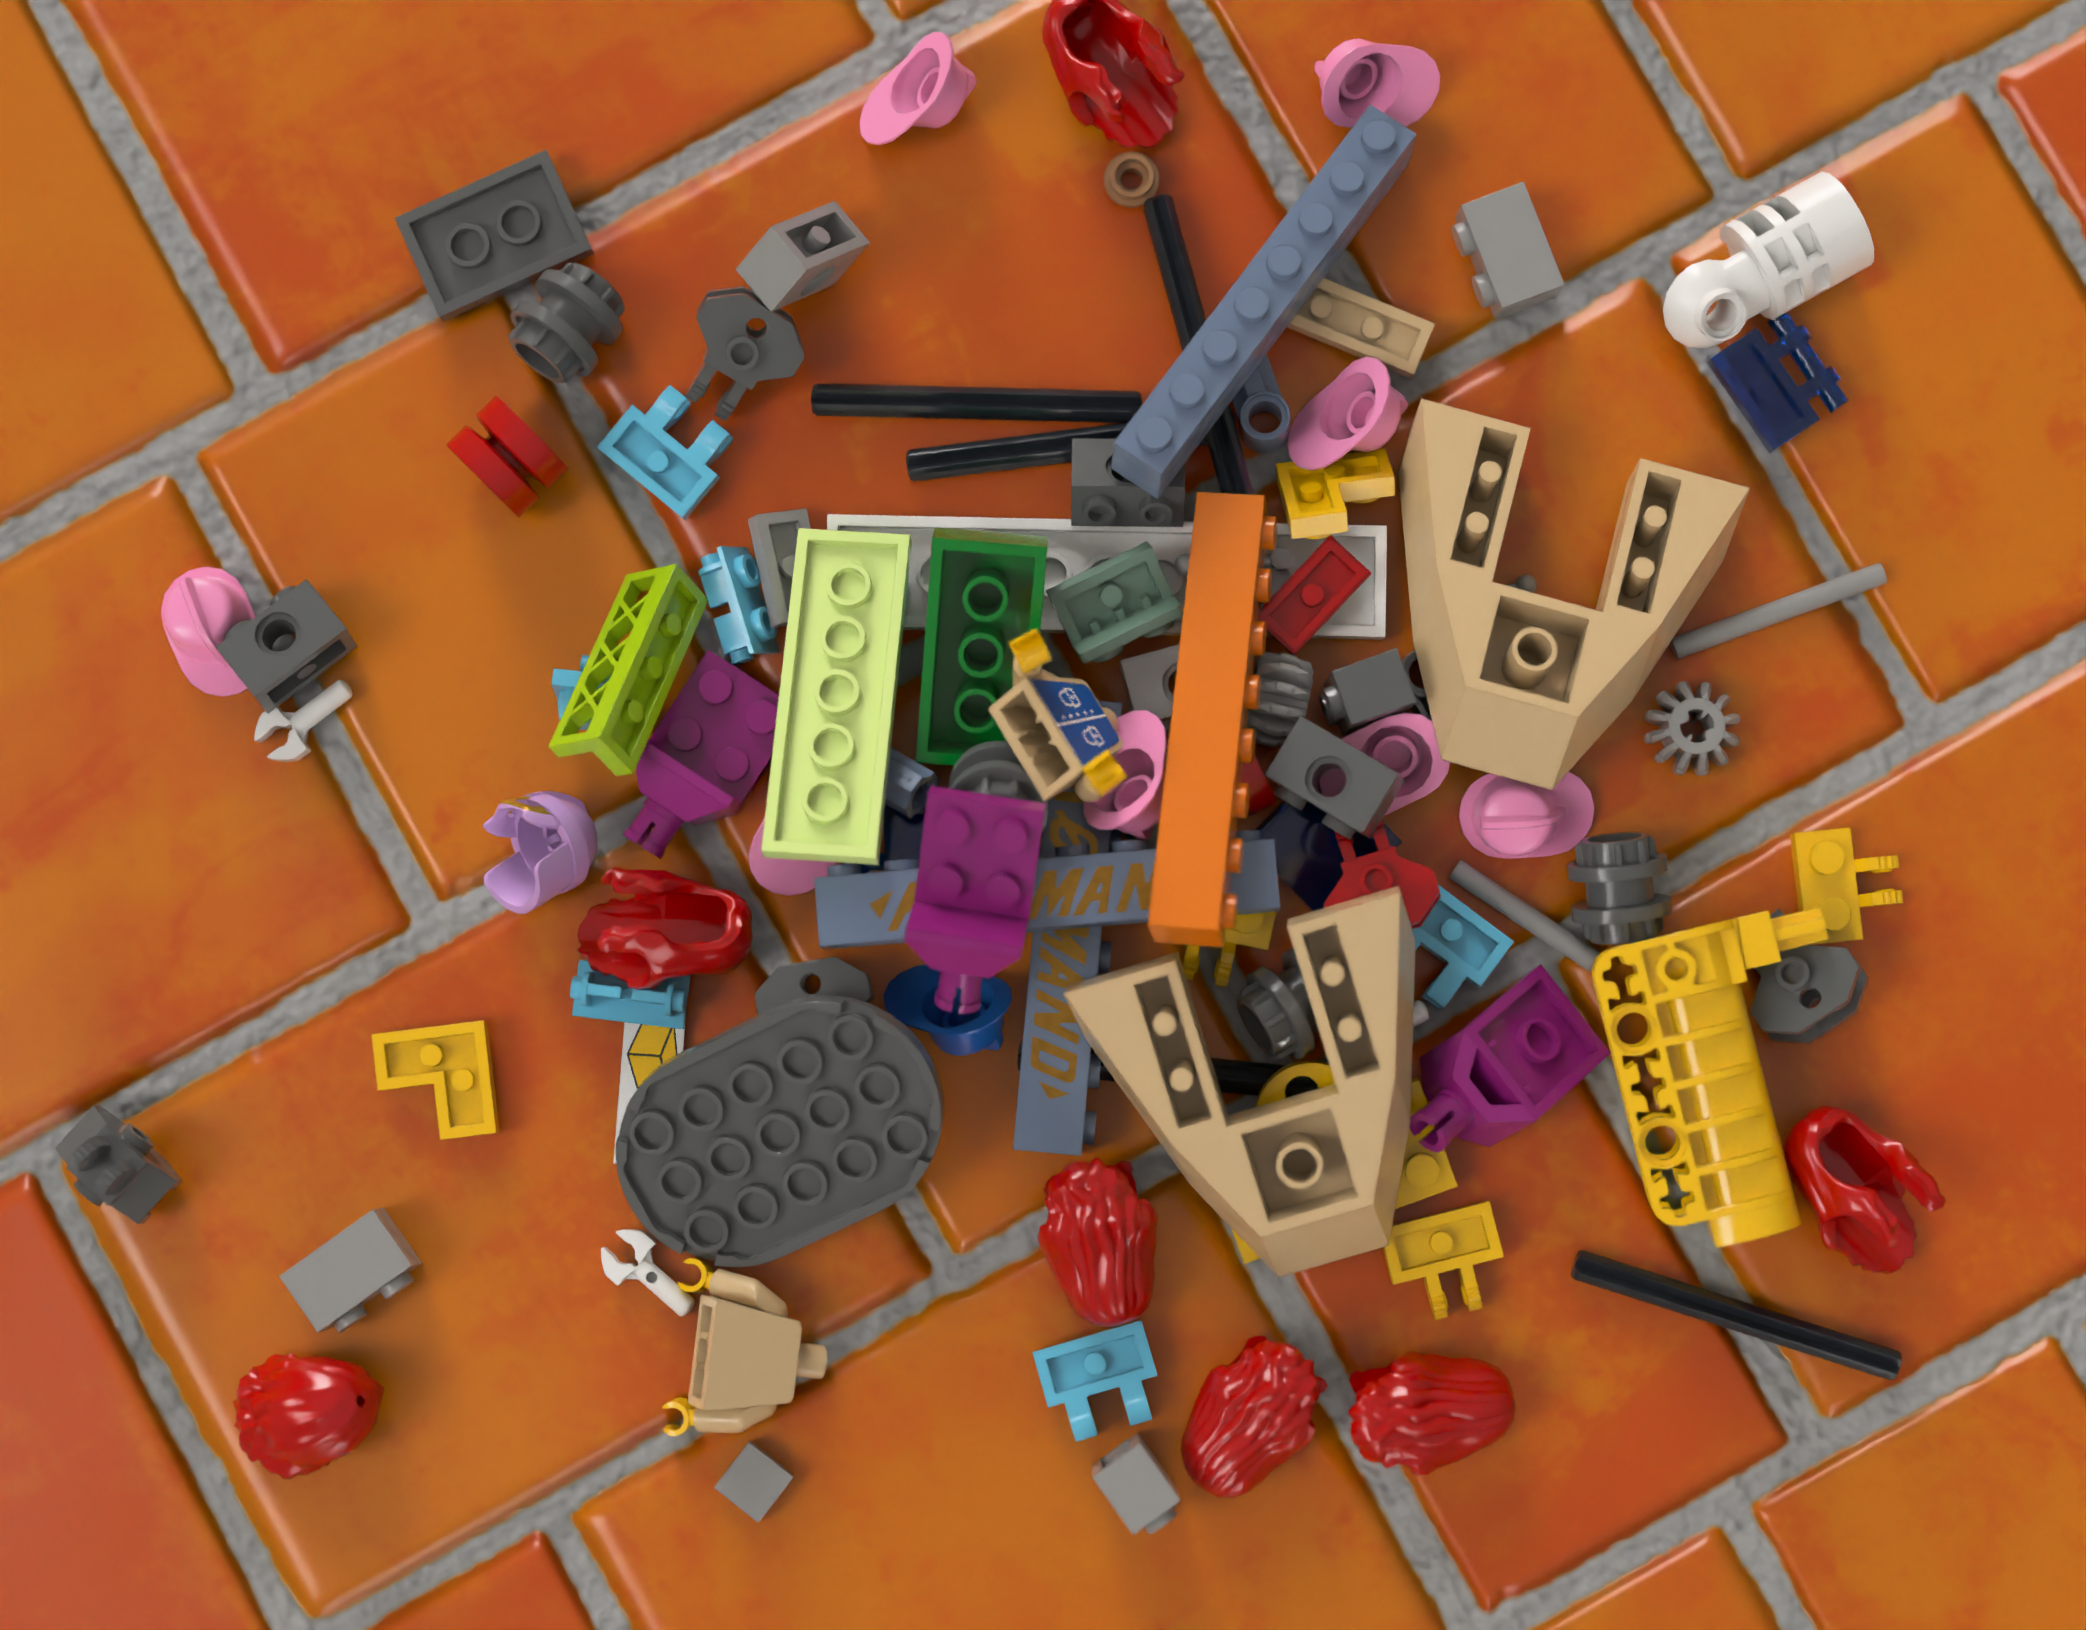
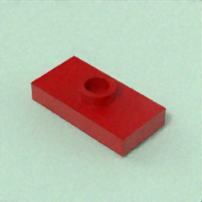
[1258,535,1372,655]

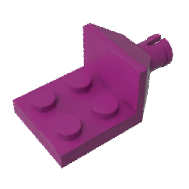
[623,650,779,859]
[904,786,1046,1014]
[1409,964,1611,1152]

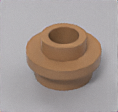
[1104,152,1159,208]

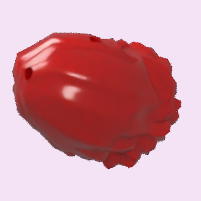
[233,1353,384,1479]

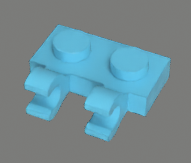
[597,385,734,520]
[1412,885,1514,1010]
[1032,1320,1158,1442]

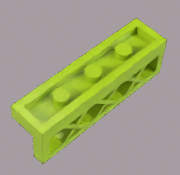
[548,564,708,776]

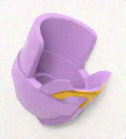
[483,791,598,914]

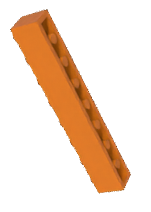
[1148,492,1278,947]

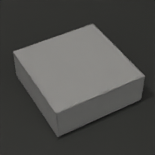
[714,1440,795,1523]

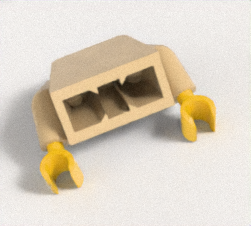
[988,628,1128,802]
[662,1258,827,1436]

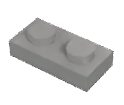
[748,508,811,628]

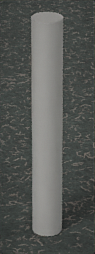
[1448,859,1601,972]

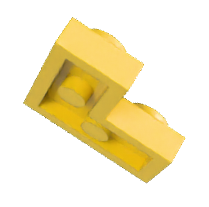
[1275,449,1395,540]
[371,1020,500,1140]

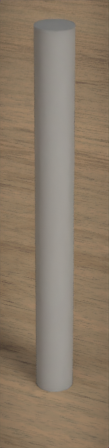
[1670,563,1887,660]

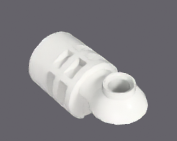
[1663,171,1874,348]

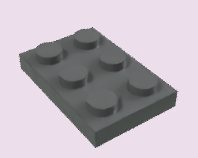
[395,150,594,322]

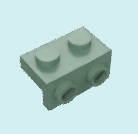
[1046,541,1183,663]

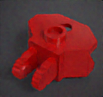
[1323,820,1441,930]

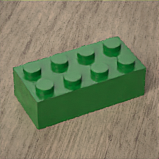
[916,527,1048,765]

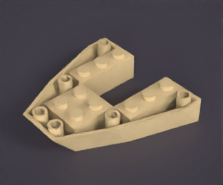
[1398,398,1750,790]
[1064,886,1415,1277]

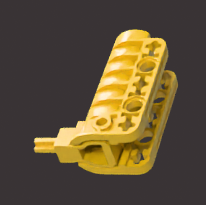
[1591,907,1829,1247]

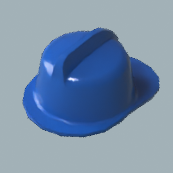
[883,964,1012,1056]

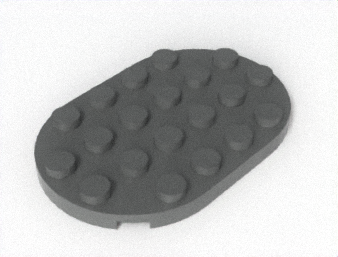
[616,995,944,1267]

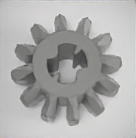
[1247,652,1314,747]
[1644,681,1741,776]

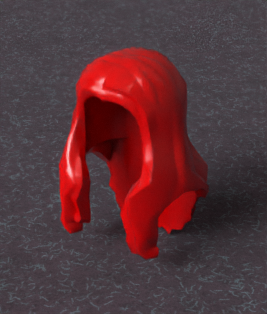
[1042,0,1185,149]
[577,867,753,990]
[1782,1106,1946,1275]
[1037,1157,1158,1327]
[1180,1335,1328,1498]
[1348,1351,1515,1476]

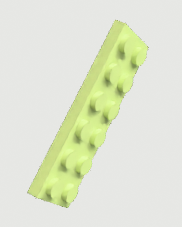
[761,528,912,865]

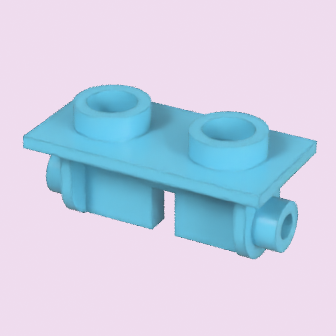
[698,546,780,665]
[570,960,691,1029]

